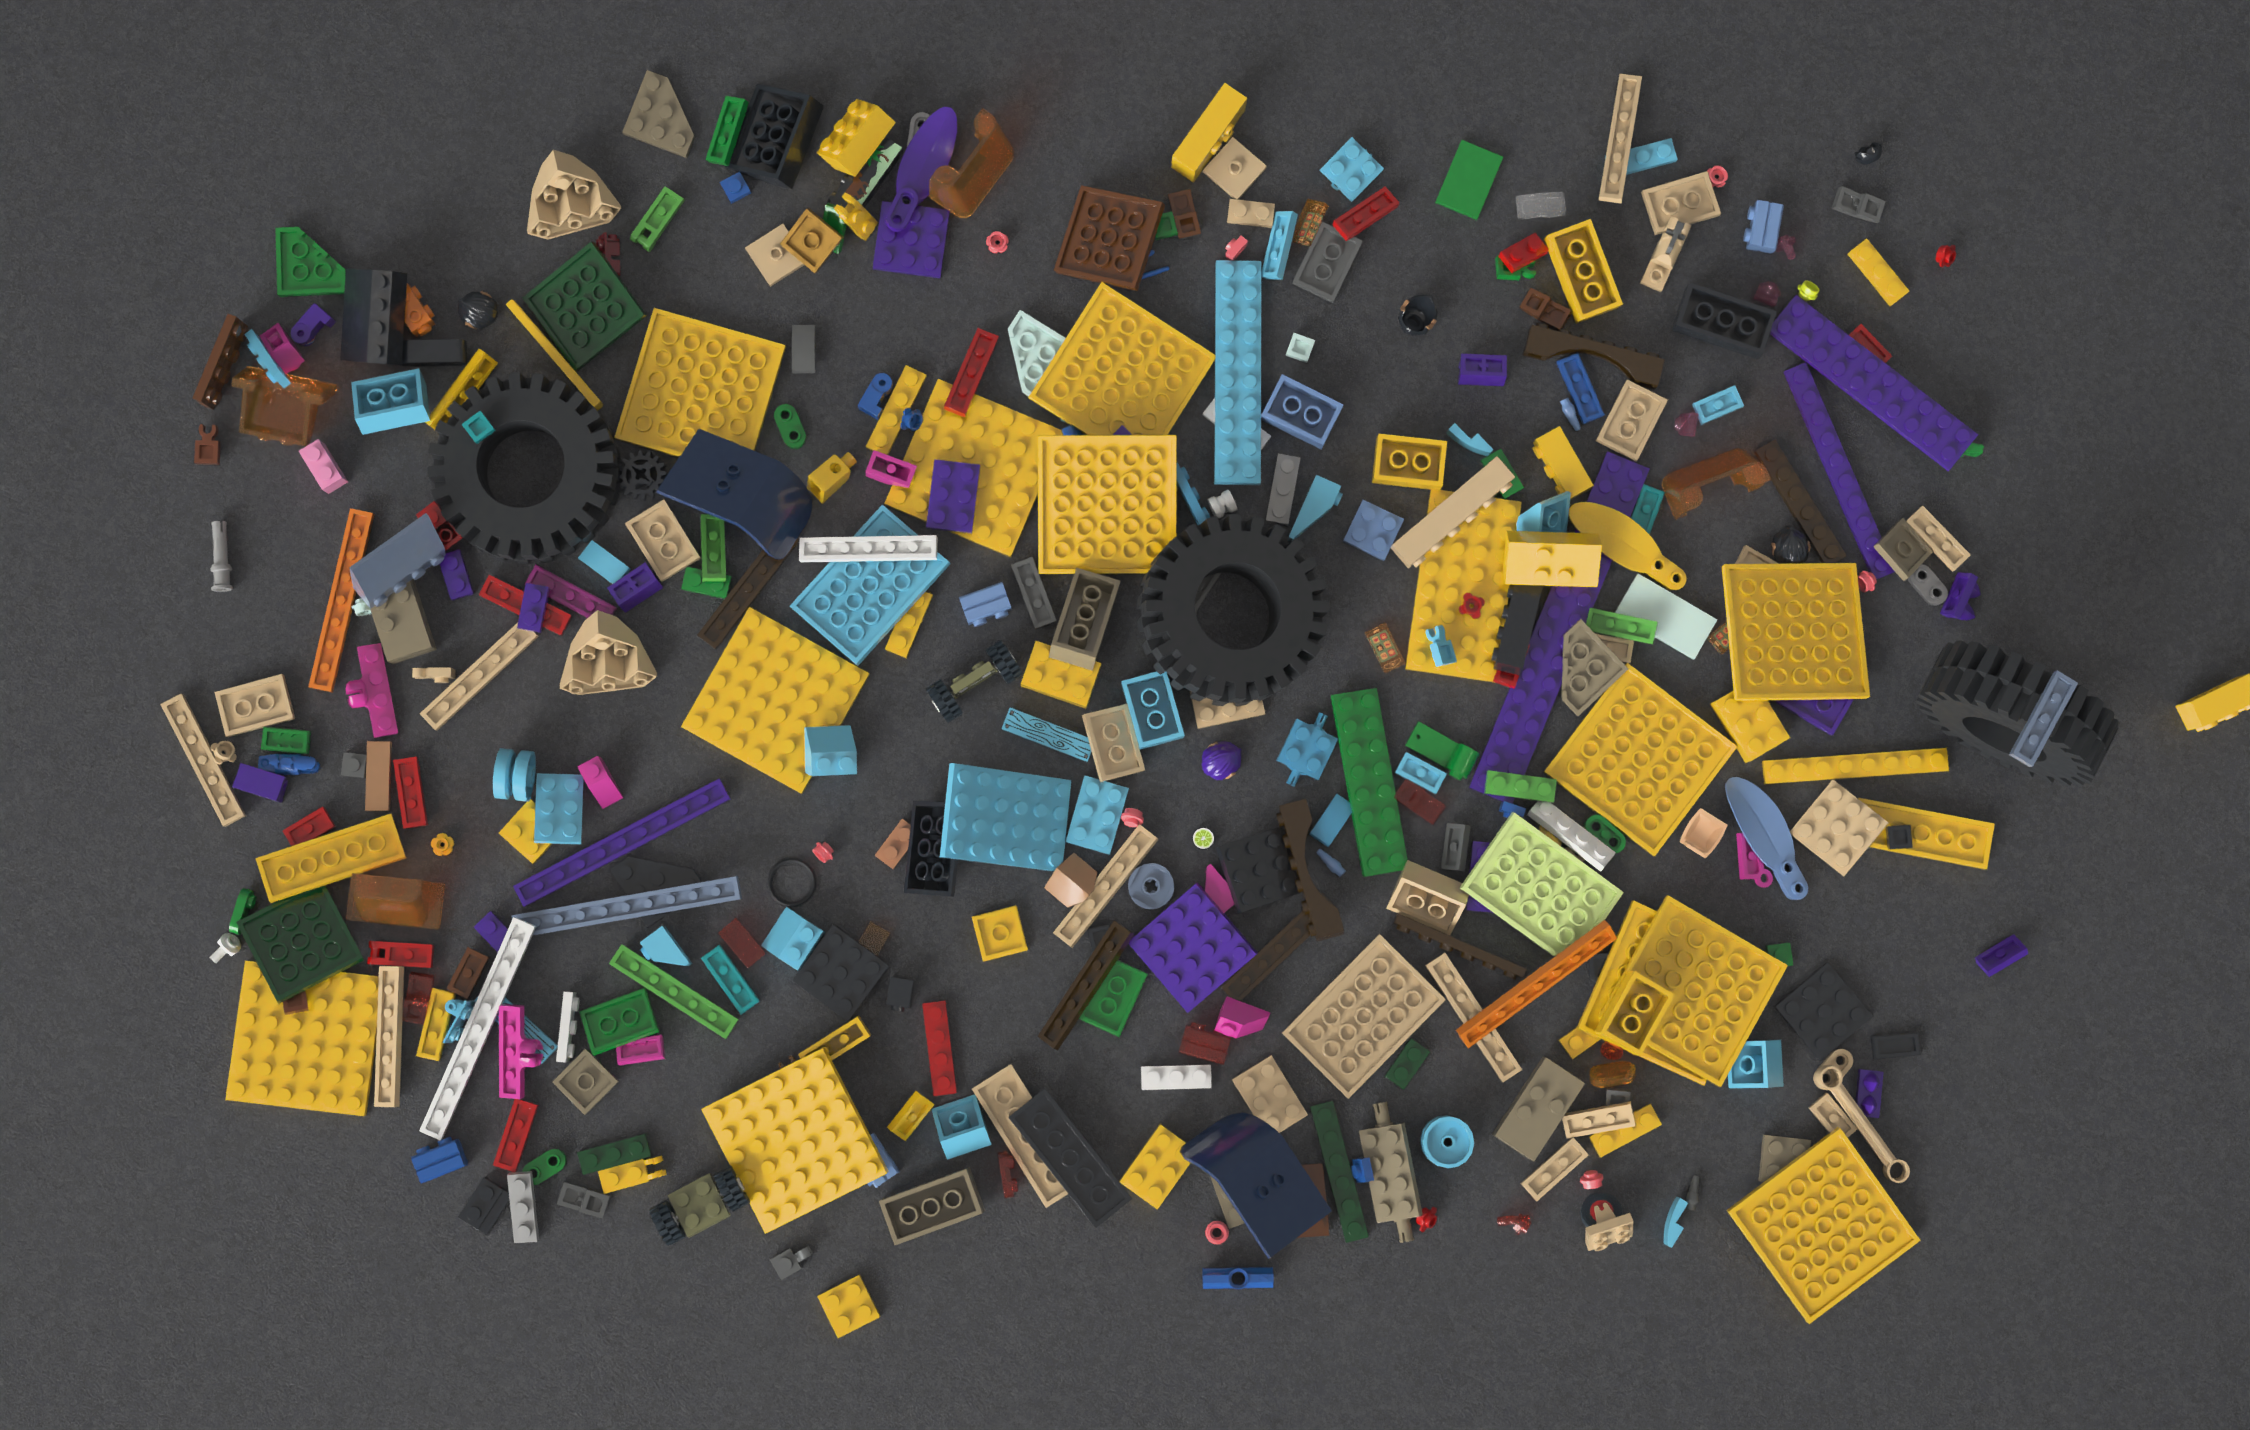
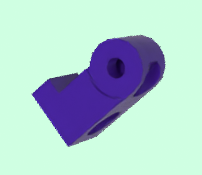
[291,303,336,346]

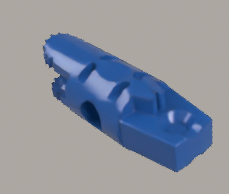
[258,754,321,775]

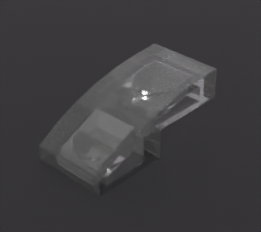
[1516,192,1566,220]

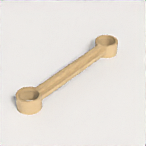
[1816,1065,1910,1183]

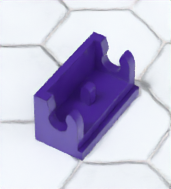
[1458,354,1507,386]
[607,562,663,613]
[232,763,288,803]

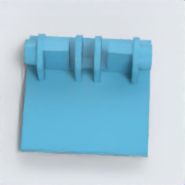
[443,999,475,1043]

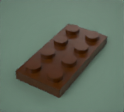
[193,314,248,410]

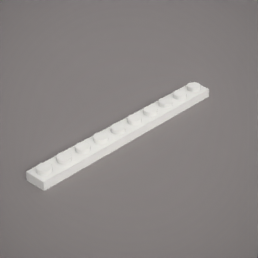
[419,917,536,1140]

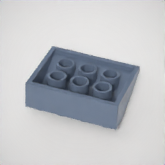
[349,513,445,609]

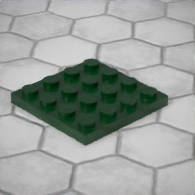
[522,242,647,371]
[236,885,364,1004]

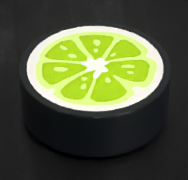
[1192,827,1215,850]

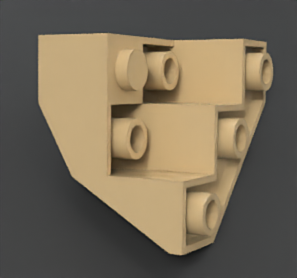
[527,150,621,240]
[560,610,657,695]

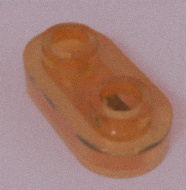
[1589,1061,1636,1088]

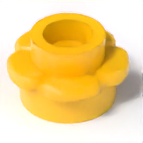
[431,833,454,856]

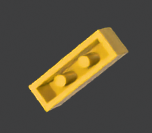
[1533,426,1594,500]
[798,1015,871,1060]

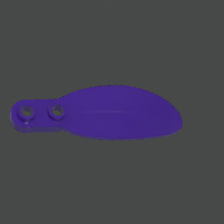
[885,107,957,232]

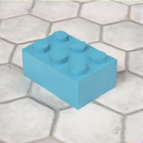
[351,368,430,435]
[1121,671,1185,750]

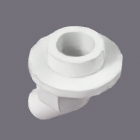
[209,933,241,963]

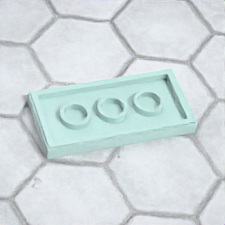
[1614,574,1717,660]

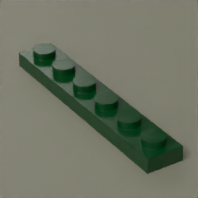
[1310,1101,1369,1243]

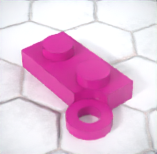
[1736,833,1773,888]

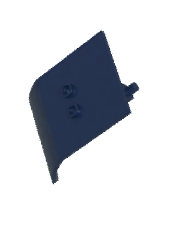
[657,429,812,560]
[1180,1112,1332,1259]

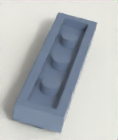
[2009,671,2078,767]

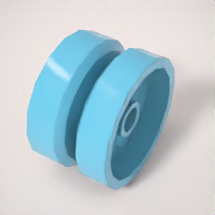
[493,748,536,802]
[1420,1115,1474,1168]

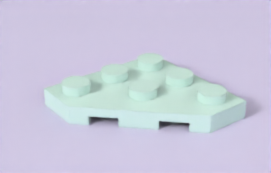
[1008,310,1066,396]

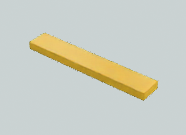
[506,299,603,411]

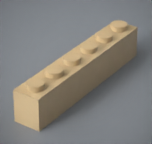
[1391,456,1515,568]

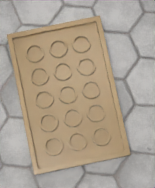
[1282,934,1446,1099]

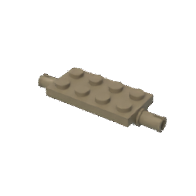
[1359,1102,1423,1243]

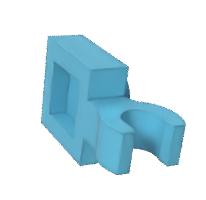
[1426,625,1457,667]

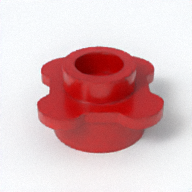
[1936,245,1956,268]
[1459,593,1485,619]
[1416,1207,1437,1232]

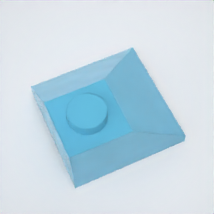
[1516,491,1571,533]

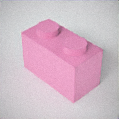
[299,439,348,494]

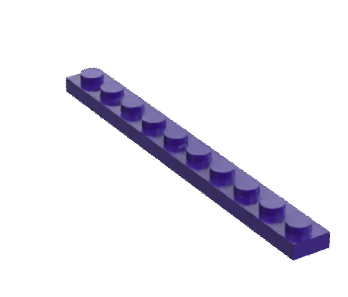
[1783,362,1895,580]
[513,778,731,907]

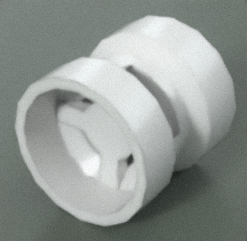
[1207,490,1238,519]

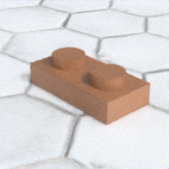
[875,819,911,870]

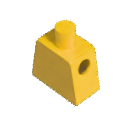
[807,452,857,504]

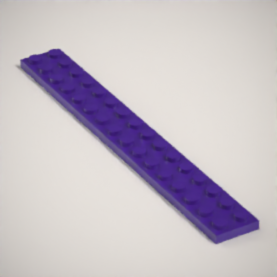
[1468,451,1650,804]

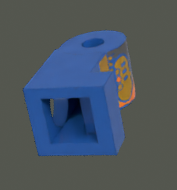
[858,373,893,420]

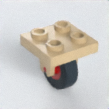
[1580,1192,1633,1251]

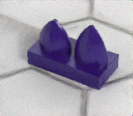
[1940,572,1981,620]
[1855,1069,1884,1118]

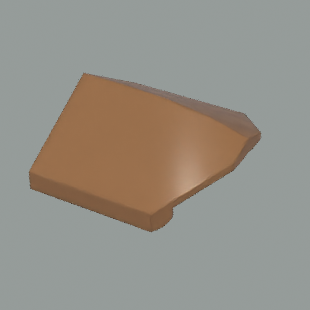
[1044,853,1098,908]

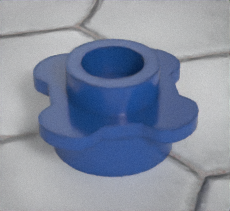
[900,408,923,431]

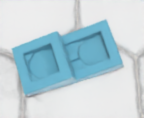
[1446,423,1493,456]
[578,540,631,584]
[1664,1197,1688,1248]

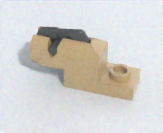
[1640,217,1691,292]

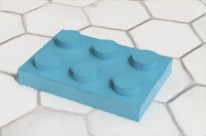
[534,773,583,844]
[1065,776,1129,855]

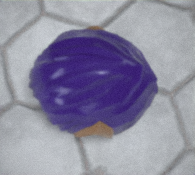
[1201,741,1242,780]

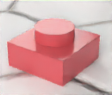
[1225,235,1248,261]

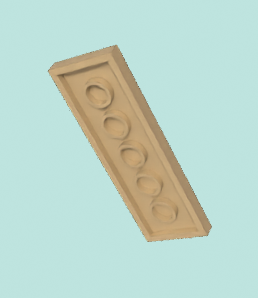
[972,1064,1068,1208]

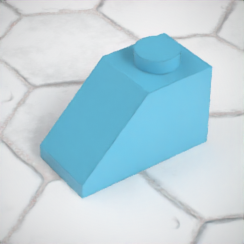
[640,926,692,966]

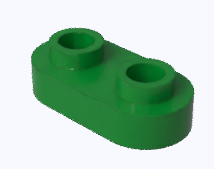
[774,404,806,449]
[1584,815,1626,853]
[229,888,256,935]
[522,1149,567,1185]

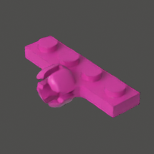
[346,643,398,738]
[499,1004,544,1099]

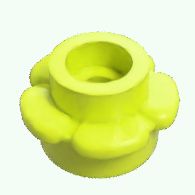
[1797,280,1820,301]

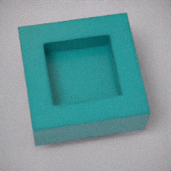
[462,411,496,444]

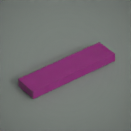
[524,564,617,618]

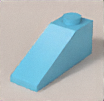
[1288,475,1343,542]

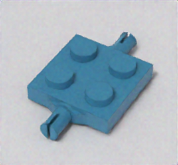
[1276,712,1338,787]

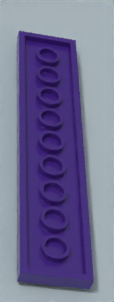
[1770,295,1978,471]

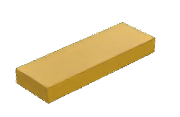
[416,988,456,1061]

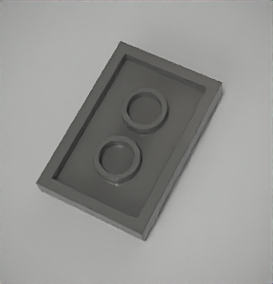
[1292,222,1363,303]

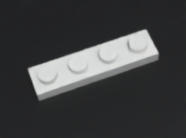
[1527,801,1616,871]

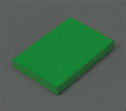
[1435,140,1503,220]
[1079,960,1148,1037]
[579,988,660,1056]

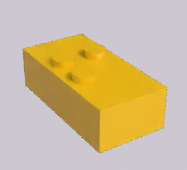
[1171,83,1247,183]
[1544,219,1623,324]
[1503,531,1602,587]

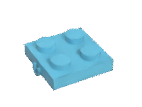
[1319,137,1384,202]

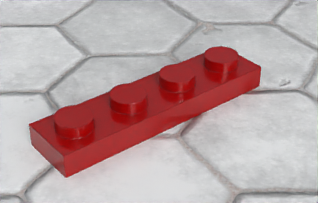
[944,328,999,417]
[479,575,572,636]
[922,1001,957,1096]

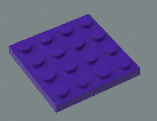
[1128,882,1258,1013]

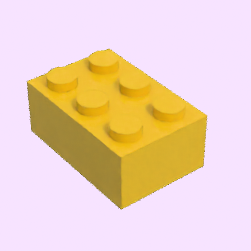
[817,99,896,177]
[1372,434,1447,490]
[1021,641,1101,709]
[2175,673,2250,732]
[1710,690,1790,763]
[1594,971,1675,1056]
[1119,1124,1190,1210]

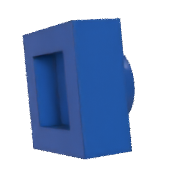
[720,171,751,204]
[1499,801,1526,819]
[1352,1157,1374,1183]

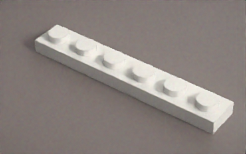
[799,535,938,562]

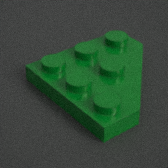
[275,227,346,297]

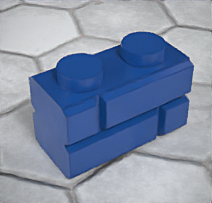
[411,1137,468,1183]

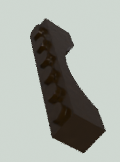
[1523,323,1665,390]
[1276,799,1344,942]

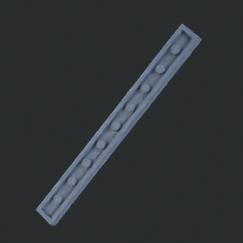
[511,876,742,935]

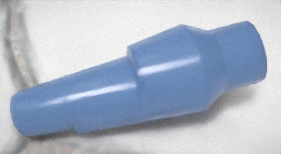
[1560,398,1581,431]
[1316,849,1346,877]

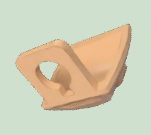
[1680,808,1727,858]

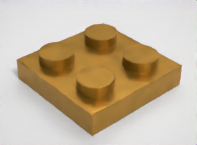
[780,208,844,273]

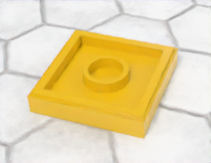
[972,905,1028,962]

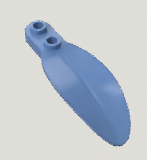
[1725,777,1808,900]

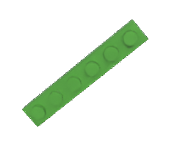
[609,944,739,1039]

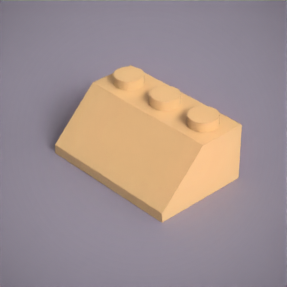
[1386,860,1469,935]

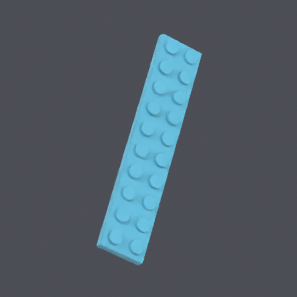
[1214,260,1261,485]

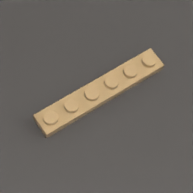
[1599,74,1642,203]
[420,623,539,731]
[160,694,246,827]
[1053,824,1159,948]
[1425,953,1522,1082]
[374,966,404,1107]

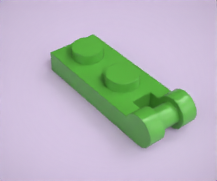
[630,186,685,252]

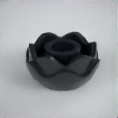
[1854,142,1882,165]

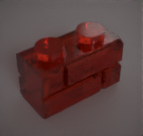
[1178,1022,1231,1065]

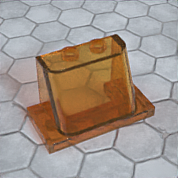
[232,366,337,446]
[346,873,445,930]

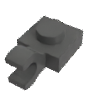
[770,1245,813,1280]

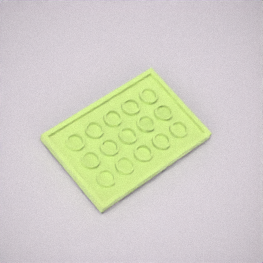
[1460,812,1624,957]

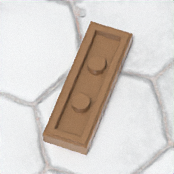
[365,741,392,811]

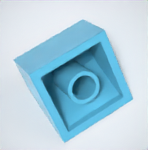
[804,725,857,776]
[761,907,825,971]
[1728,1040,1784,1088]
[932,1094,991,1160]

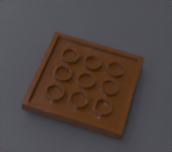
[1054,185,1165,291]

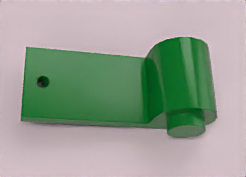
[1405,721,1480,781]

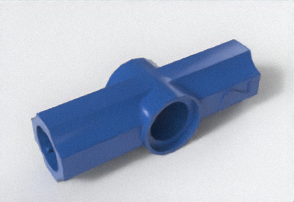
[1202,1266,1274,1289]

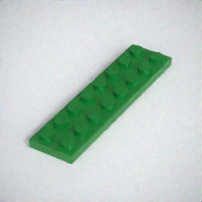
[1331,688,1407,877]

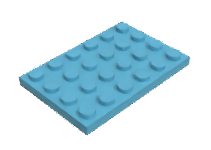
[790,505,950,666]
[940,763,1071,871]

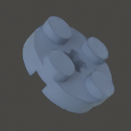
[1128,863,1174,909]

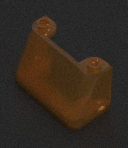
[929,108,1014,218]
[1662,448,1771,520]

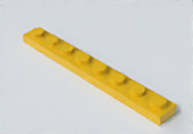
[1762,748,1949,784]

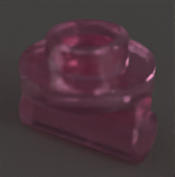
[1776,235,1796,259]
[1753,281,1781,307]
[1675,412,1699,437]

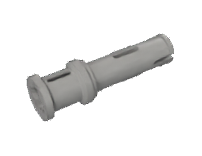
[210,521,233,592]

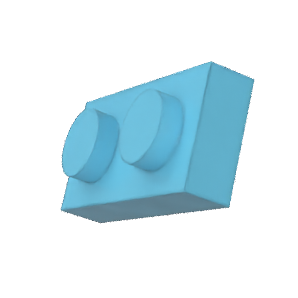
[1692,385,1744,425]
[1395,752,1447,794]

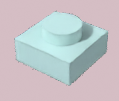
[1286,333,1315,363]

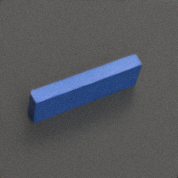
[1556,353,1605,425]

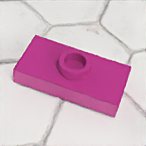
[616,1035,665,1065]

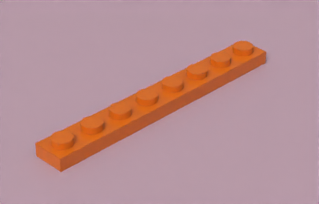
[308,508,375,693]
[1456,920,1617,1049]

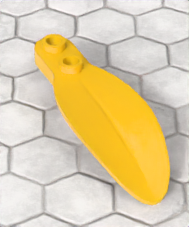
[1569,502,1687,590]

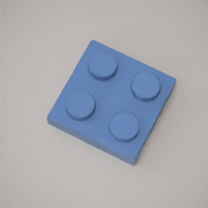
[1343,500,1404,561]

